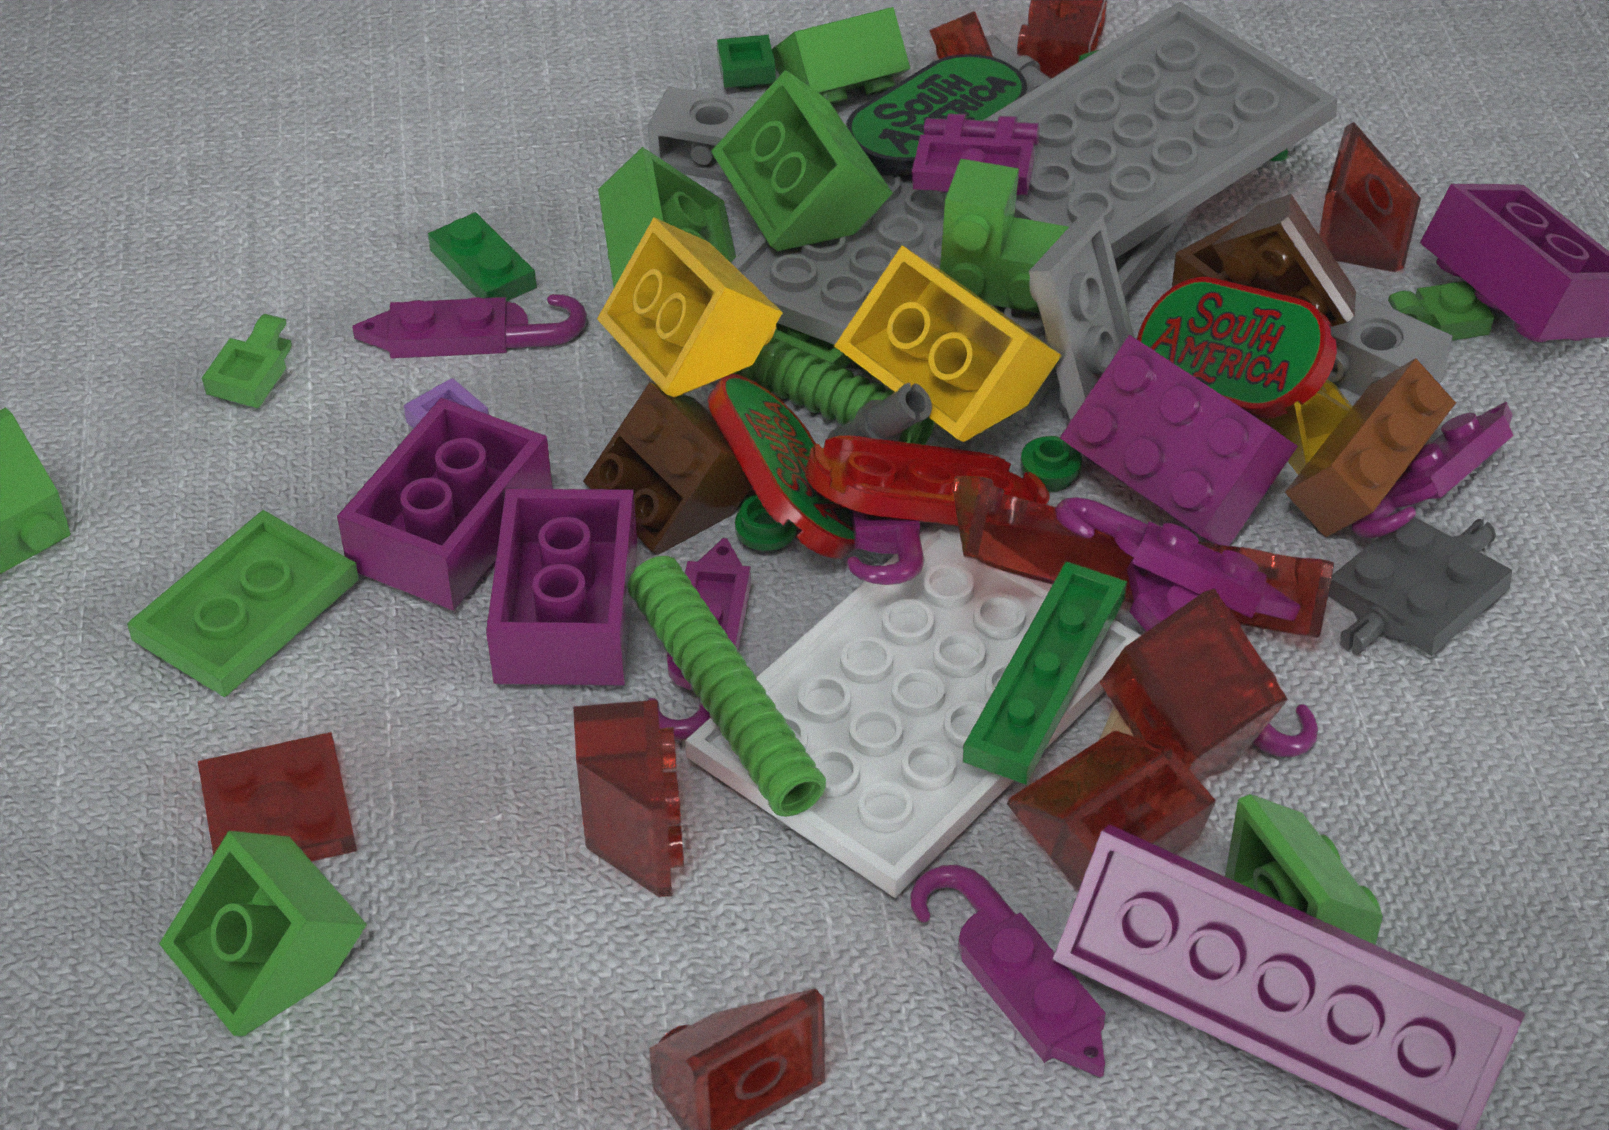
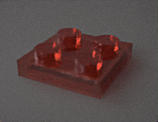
[197,732,357,861]

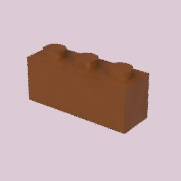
[1284,358,1456,538]

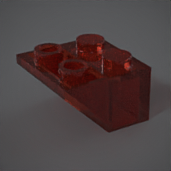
[1100,588,1288,793]
[573,700,684,897]
[1007,730,1216,891]

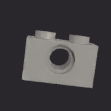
[648,86,756,182]
[1327,292,1453,396]

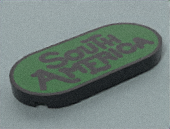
[846,54,1027,176]

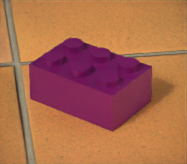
[1420,183,1609,343]
[1060,335,1298,550]
[337,397,553,611]
[486,488,637,685]

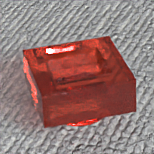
[929,11,993,59]

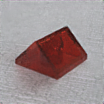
[1319,122,1421,272]

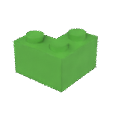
[940,159,1069,314]

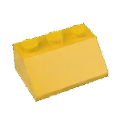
[597,217,783,398]
[834,245,1062,442]

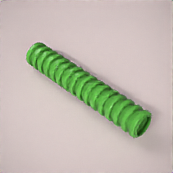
[732,337,935,445]
[627,556,826,817]

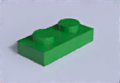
[428,212,537,302]

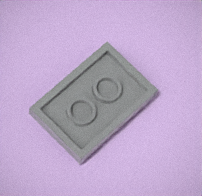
[1029,213,1135,421]

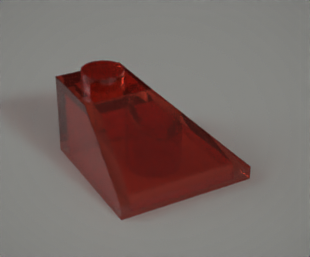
[649,988,825,1130]

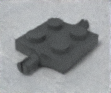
[1328,517,1512,656]

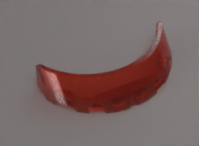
[952,476,1334,638]

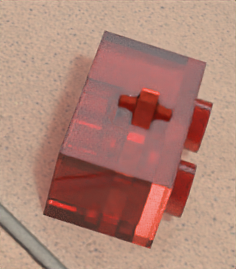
[1017,0,1108,79]

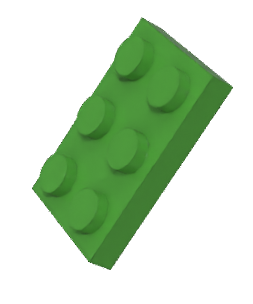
[127,510,359,698]

